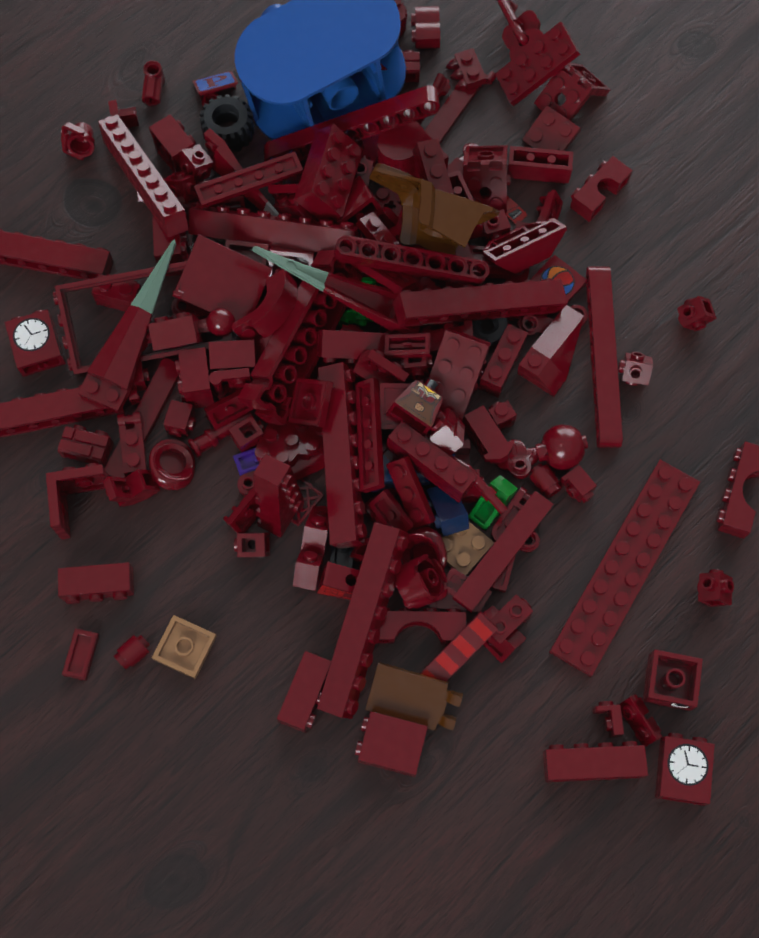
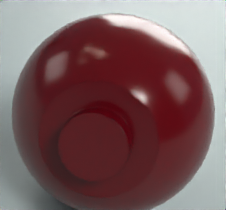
[535,424,588,470]

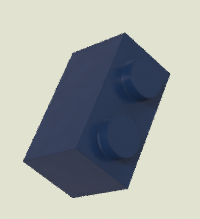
[426,486,469,537]

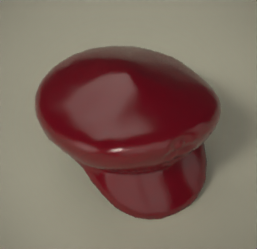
[149,439,195,490]
[402,526,447,570]

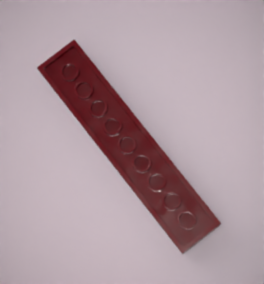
[549,459,700,677]

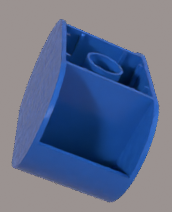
[235,0,406,140]

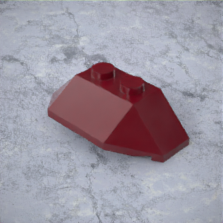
[483,218,567,274]

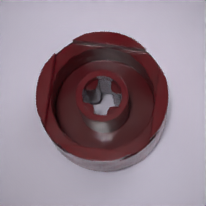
[394,554,448,609]

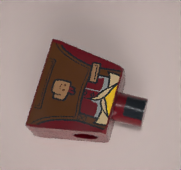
[387,379,443,436]

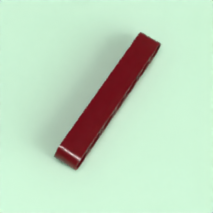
[334,235,490,286]

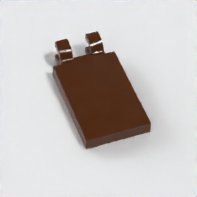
[365,662,463,730]

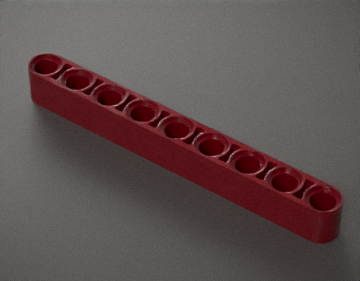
[264,85,440,162]
[586,266,623,448]

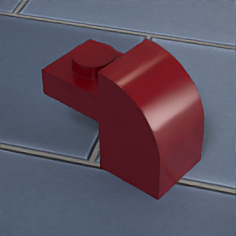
[102,469,160,507]

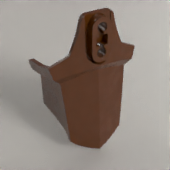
[369,163,500,255]

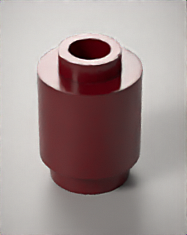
[529,463,562,498]
[114,635,150,670]

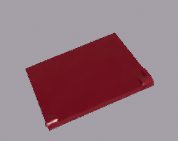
[172,234,272,322]

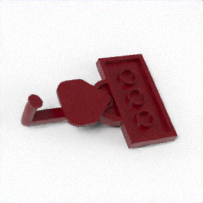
[495,0,580,106]

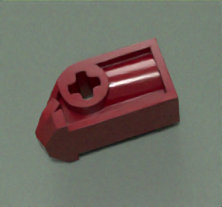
[463,405,515,464]

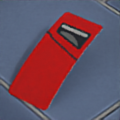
[505,196,527,224]

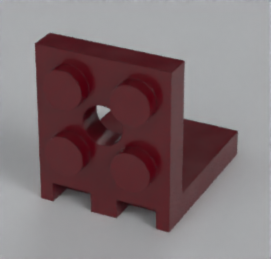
[534,63,611,121]
[463,145,508,213]
[46,463,109,540]

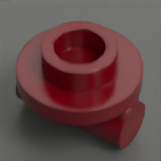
[432,73,451,97]

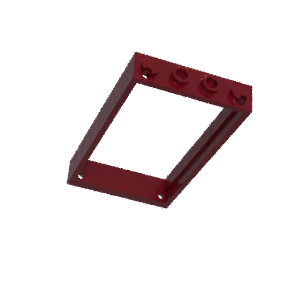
[53,261,233,375]

